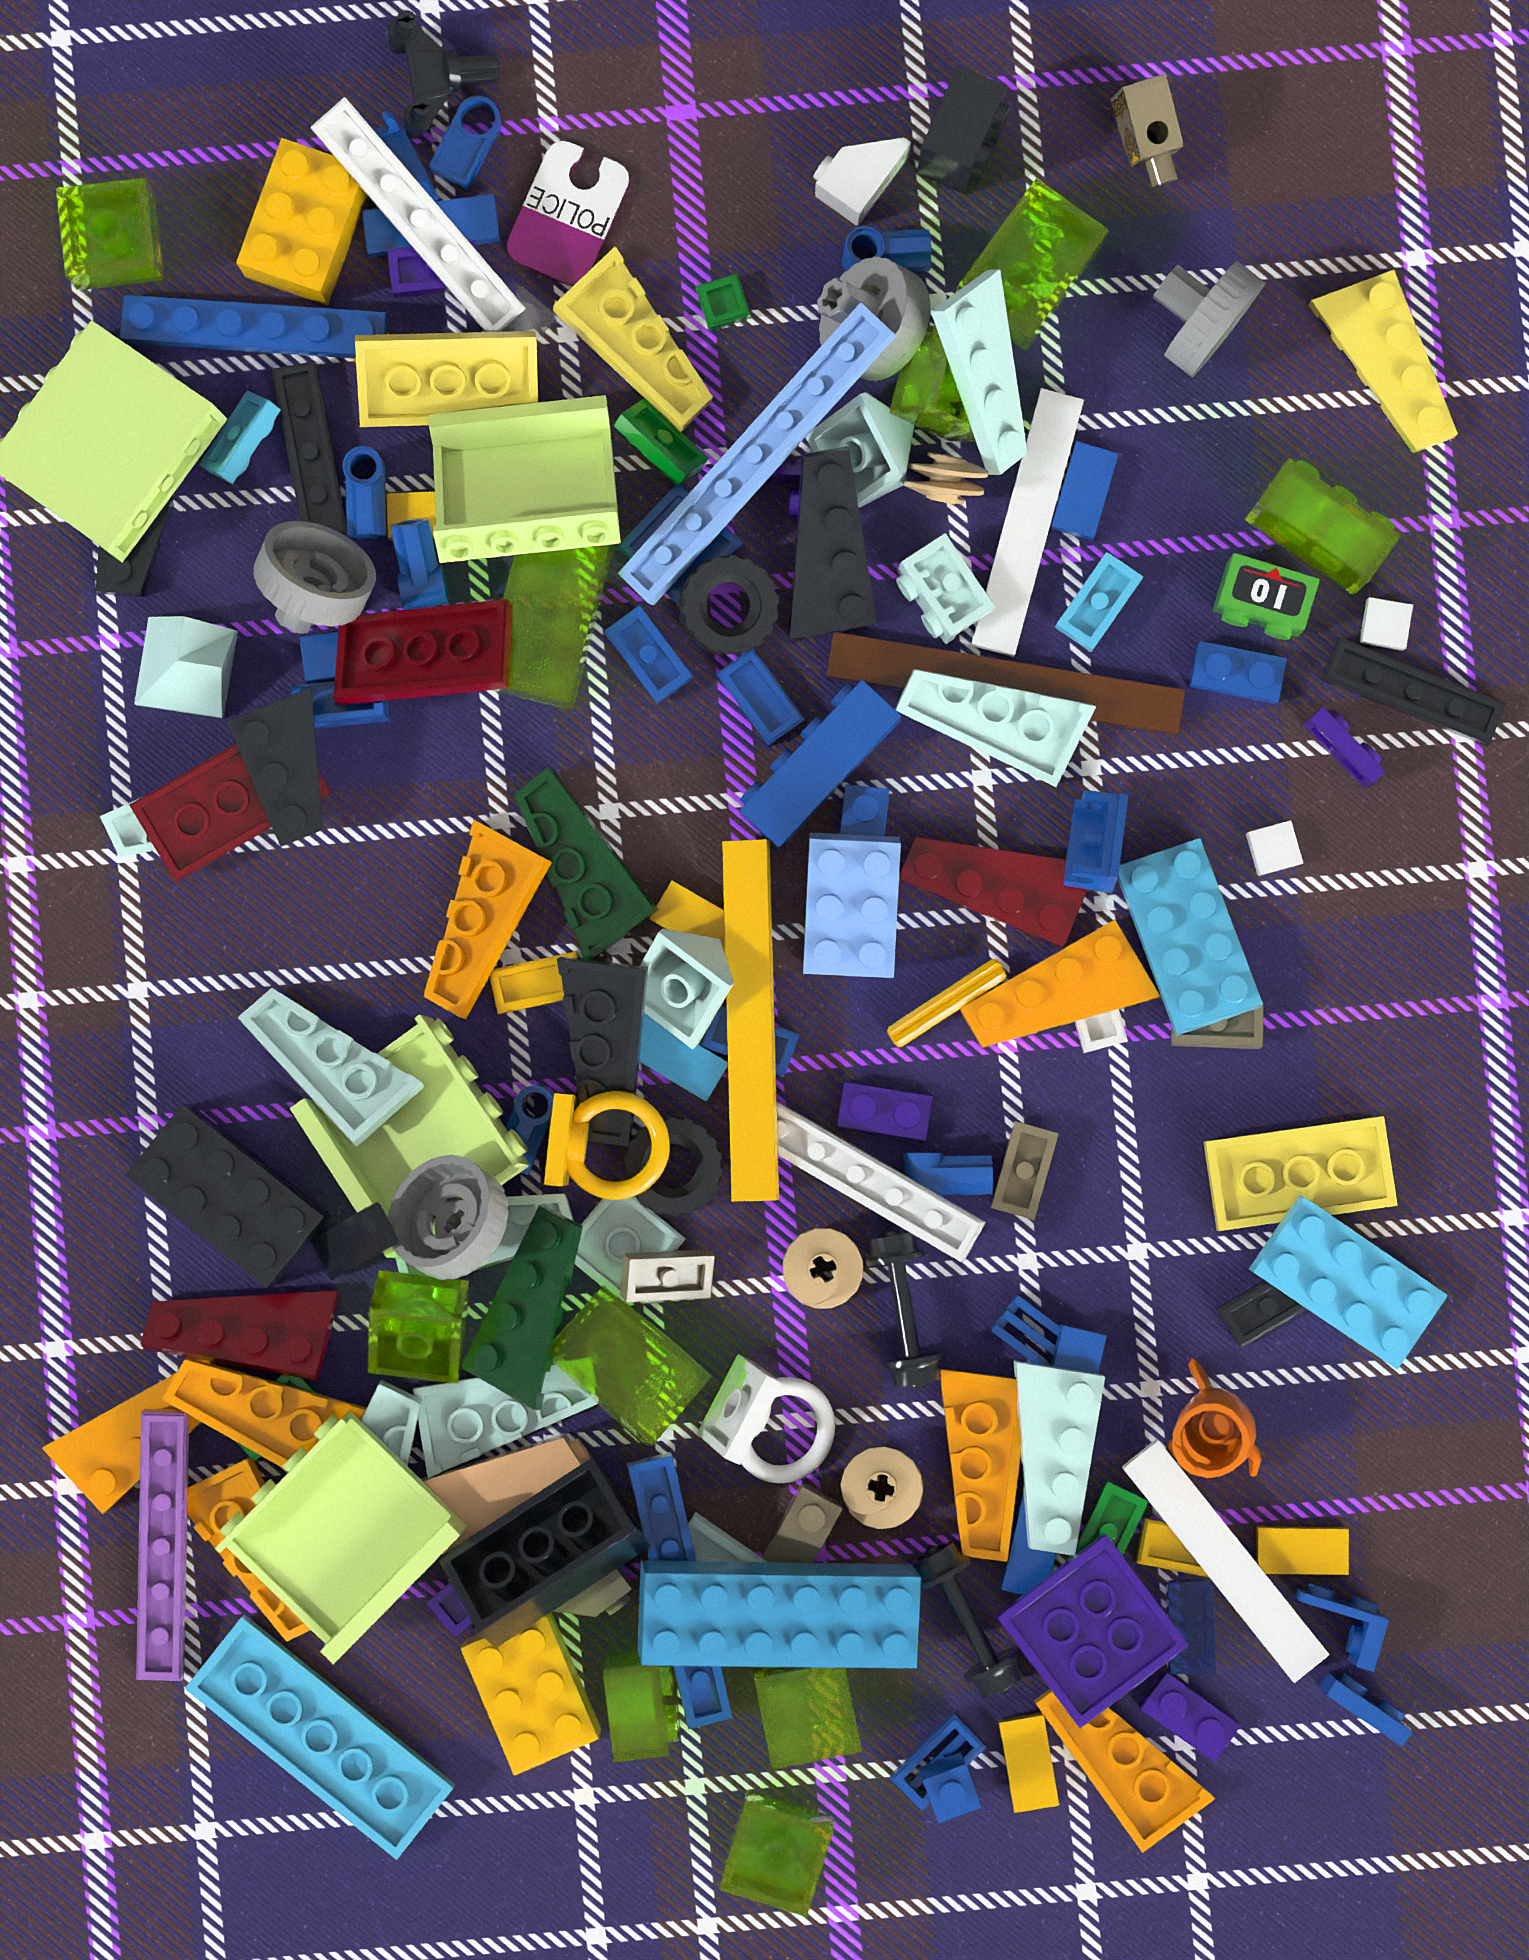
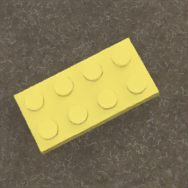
[355,331,538,427]
[1204,1116,1398,1231]

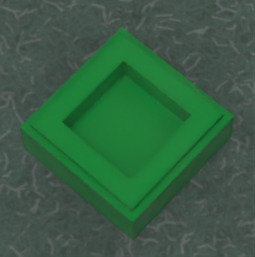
[695,273,751,332]

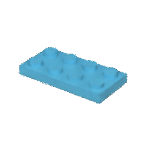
[1118,838,1263,1036]
[1249,1194,1448,1370]

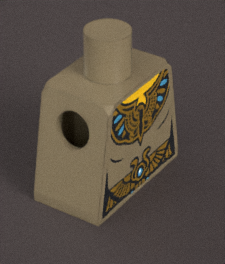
[1109,73,1183,187]

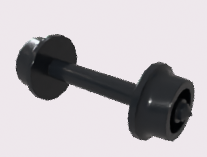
[866,1227,943,1392]
[912,1541,1023,1698]

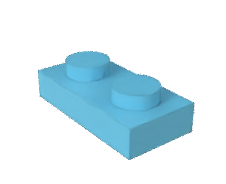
[199,391,281,484]
[1055,552,1143,652]

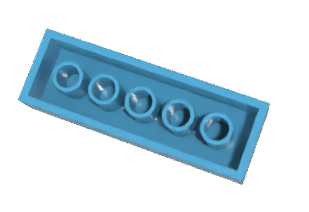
[637,1560,921,1668]

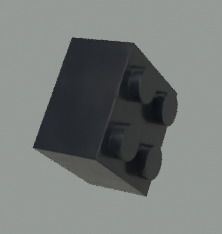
[917,65,1010,195]

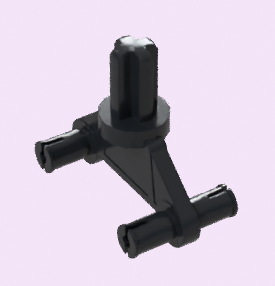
[388,10,500,139]

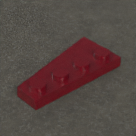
[899,837,1087,948]
[140,1290,340,1381]

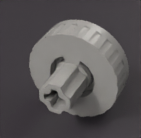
[817,257,930,381]
[1153,261,1266,378]
[253,521,376,633]
[388,1155,509,1280]

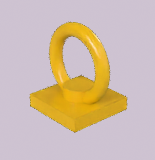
[544,1091,670,1200]

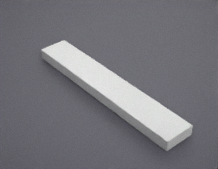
[311,97,526,332]
[971,388,1084,657]
[729,1101,986,1262]
[1122,1439,1329,1683]

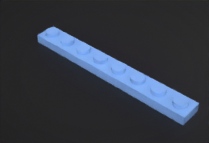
[618,302,896,605]

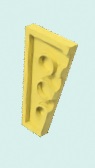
[553,246,713,432]
[1309,270,1458,453]

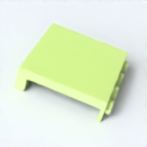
[0,320,228,563]
[428,395,621,563]
[290,1014,530,1258]
[215,1410,467,1664]

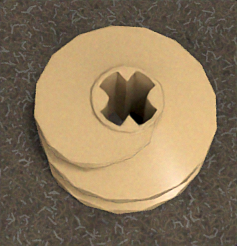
[904,452,989,504]
[782,1227,863,1309]
[841,1447,923,1529]

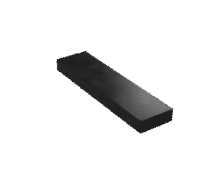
[272,361,347,537]
[1321,637,1506,746]

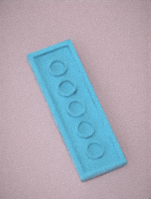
[185,1614,455,1860]

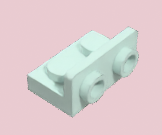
[896,533,995,644]

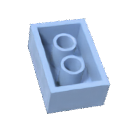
[803,833,901,978]

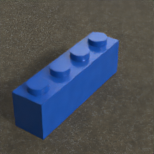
[739,680,901,851]

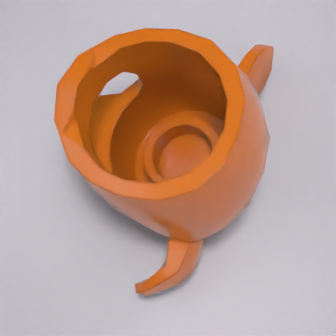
[1167,1358,1262,1478]

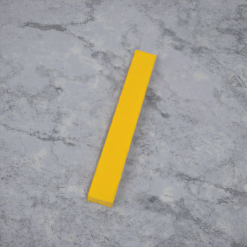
[722,839,779,1202]

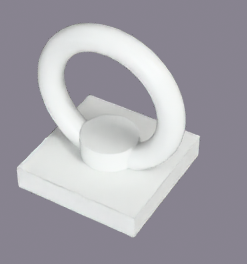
[697,1354,835,1483]

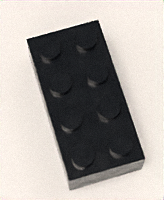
[125,1104,331,1288]
[438,1457,651,1648]

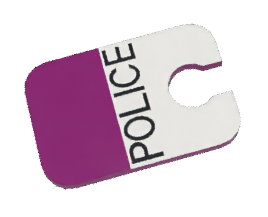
[507,141,629,287]

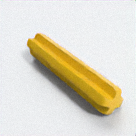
[887,959,1007,1047]

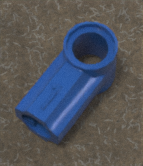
[841,226,932,272]
[342,446,388,539]
[391,518,449,610]
[506,1084,556,1175]
[903,1153,993,1198]

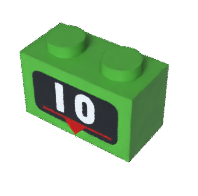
[1212,553,1320,640]

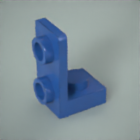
[1293,1583,1389,1672]

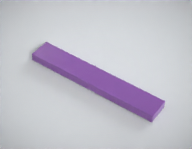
[136,1409,189,1681]

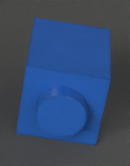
[918,1752,981,1824]

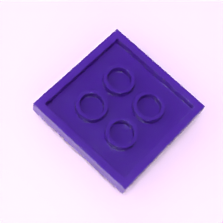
[996,1533,1189,1728]

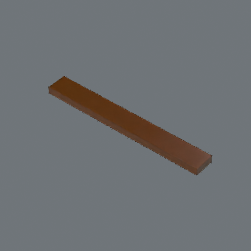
[826,632,1185,736]

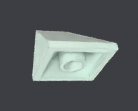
[806,392,914,508]
[134,616,238,719]
[640,929,734,1050]

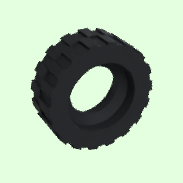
[677,555,780,655]
[624,1117,723,1216]

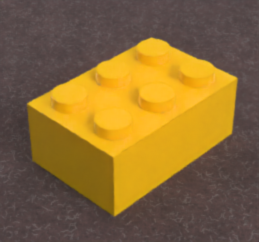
[236,138,368,306]
[460,1612,601,1776]

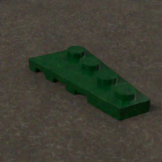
[514,767,659,960]
[461,1205,583,1410]

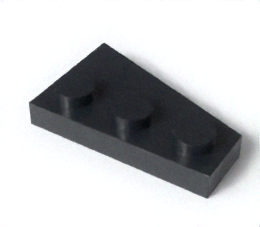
[227,687,324,847]

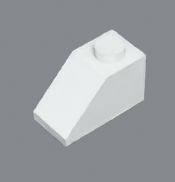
[813,138,911,226]

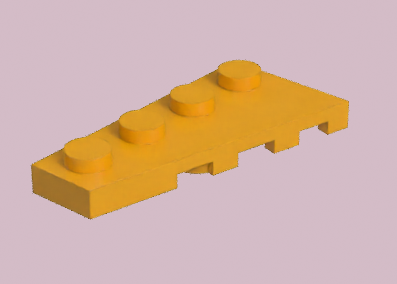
[423,819,552,1019]
[960,920,1161,1048]
[162,1357,367,1468]
[42,1360,217,1514]
[939,1368,1021,1562]
[187,1457,311,1642]
[1034,1689,1216,1853]

